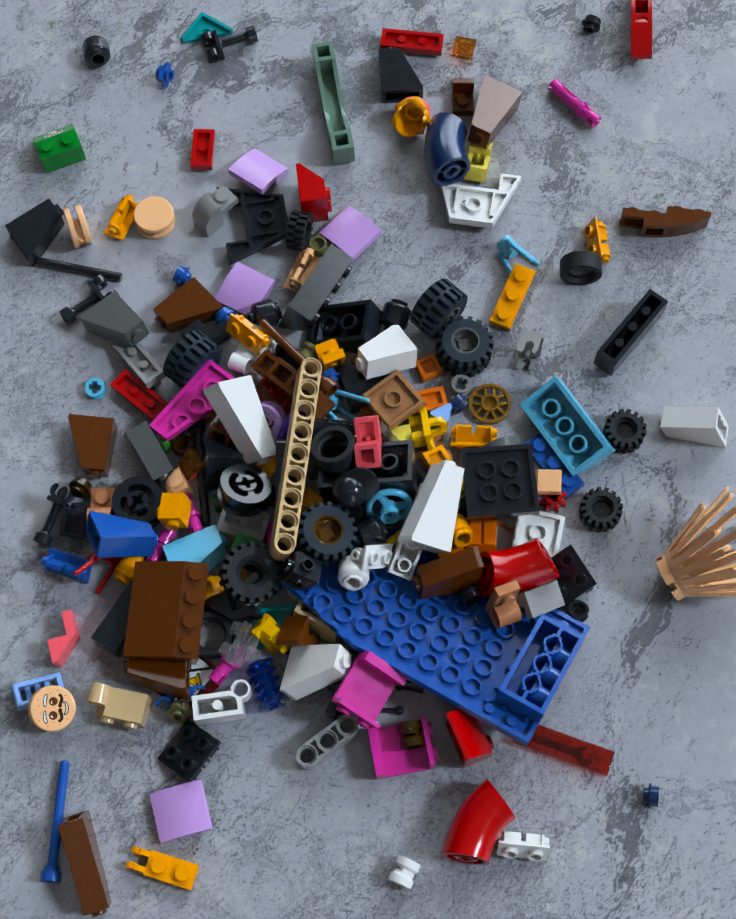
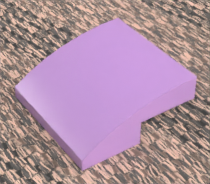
[228,149,289,195]
[319,205,383,261]
[215,262,276,315]
[149,780,213,843]

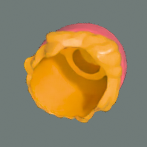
[391,96,431,137]

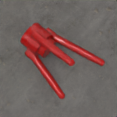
[74,552,121,594]

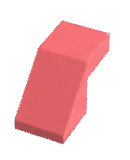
[354,415,382,468]
[47,610,80,668]

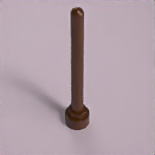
[259,319,339,397]

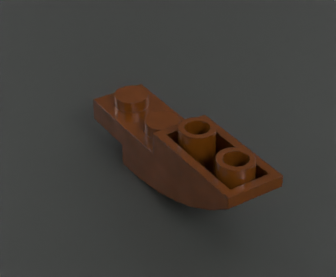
[619,206,711,238]
[251,350,335,418]

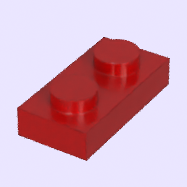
[190,129,216,170]

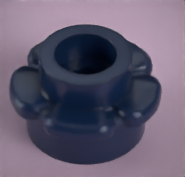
[450,393,468,413]
[642,783,659,808]

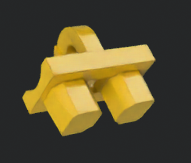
[409,406,448,451]
[251,613,292,655]

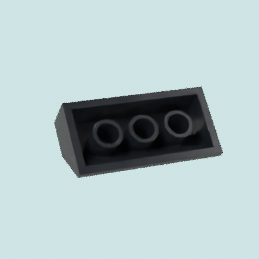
[318,440,418,503]

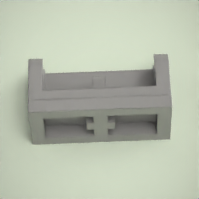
[512,328,545,372]
[216,508,271,543]
[516,580,565,619]

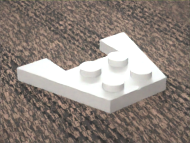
[440,174,522,229]

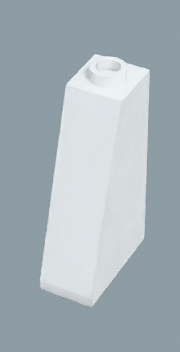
[203,375,276,466]
[398,460,464,554]

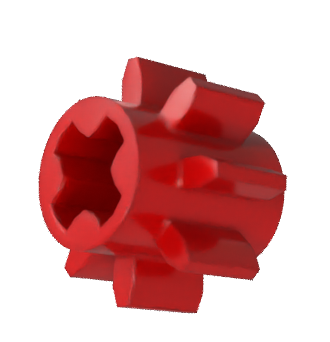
[539,492,567,514]

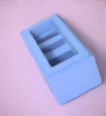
[11,672,64,711]

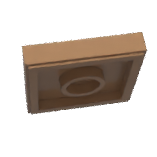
[361,370,426,431]

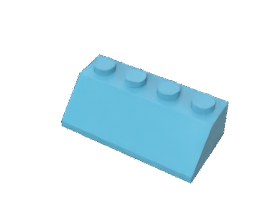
[520,376,616,476]

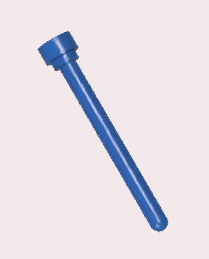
[40,760,70,883]

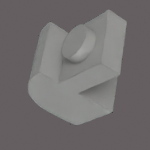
[192,185,239,237]

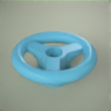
[365,488,413,524]

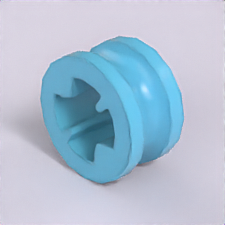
[85,378,107,400]

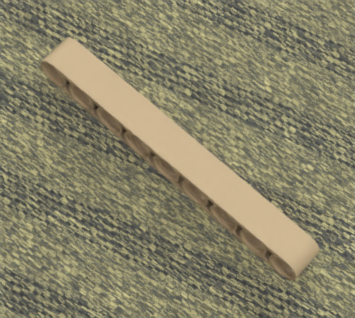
[269,357,322,561]

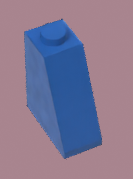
[85,511,158,558]

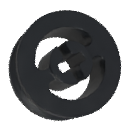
[217,464,272,517]
[112,476,162,528]

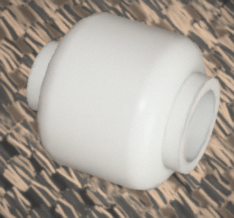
[338,555,370,591]

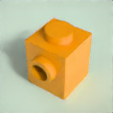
[156,492,192,531]

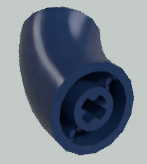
[424,112,471,186]

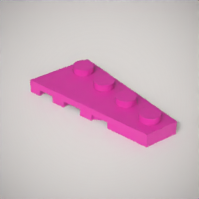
[149,360,235,442]

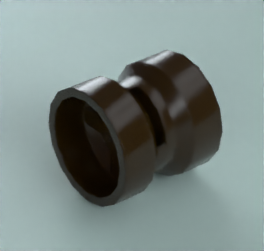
[396,720,425,750]

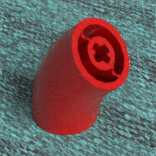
[477,537,559,597]
[442,779,516,865]

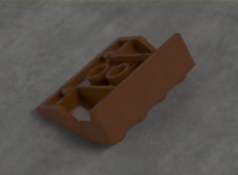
[123,561,209,665]

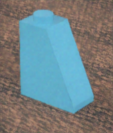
[162,525,228,572]

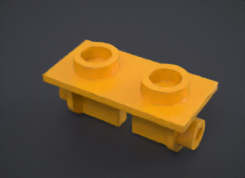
[104,194,138,241]
[584,217,611,264]
[226,313,271,356]
[450,424,497,449]

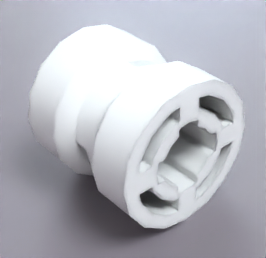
[388,855,421,890]

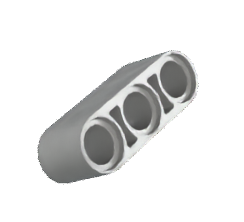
[296,715,359,770]

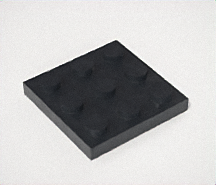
[460,444,540,520]

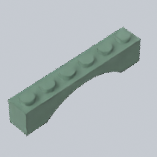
[311,41,355,164]

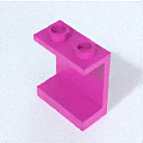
[331,650,407,730]
[367,716,439,780]

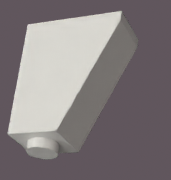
[355,325,418,379]
[658,406,729,447]
[280,644,352,700]

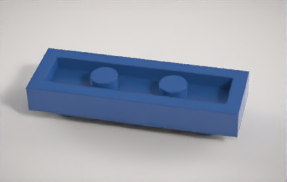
[524,433,585,499]

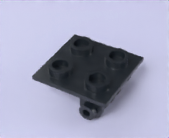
[552,544,597,610]
[157,719,221,782]

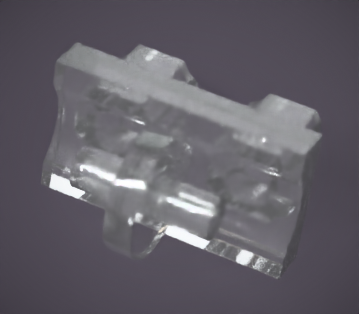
[219,621,261,669]

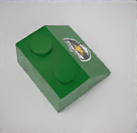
[33,124,86,173]

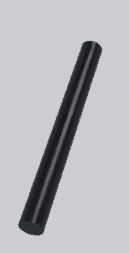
[36,257,122,281]

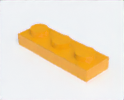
[489,263,536,331]

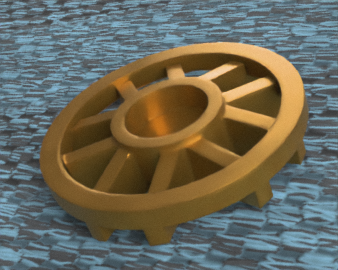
[469,384,511,424]

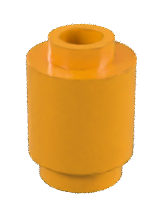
[452,513,473,547]
[113,556,145,586]

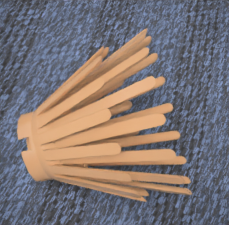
[655,486,736,601]

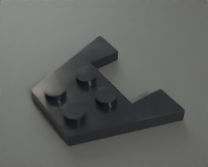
[216,187,288,265]

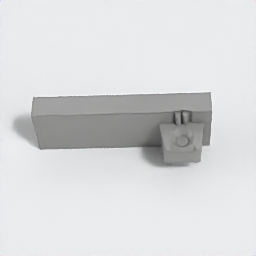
[111,341,166,389]

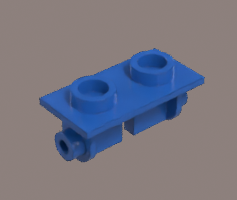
[41,547,93,584]

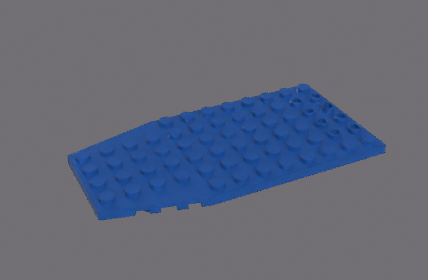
[280,524,590,747]

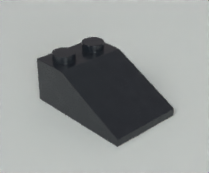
[306,299,382,354]

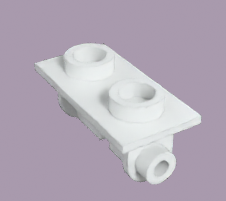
[351,543,393,570]
[497,831,550,862]

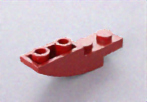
[630,0,652,59]

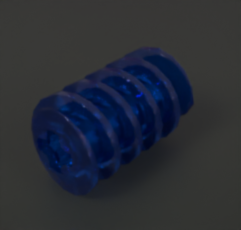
[246,657,287,713]

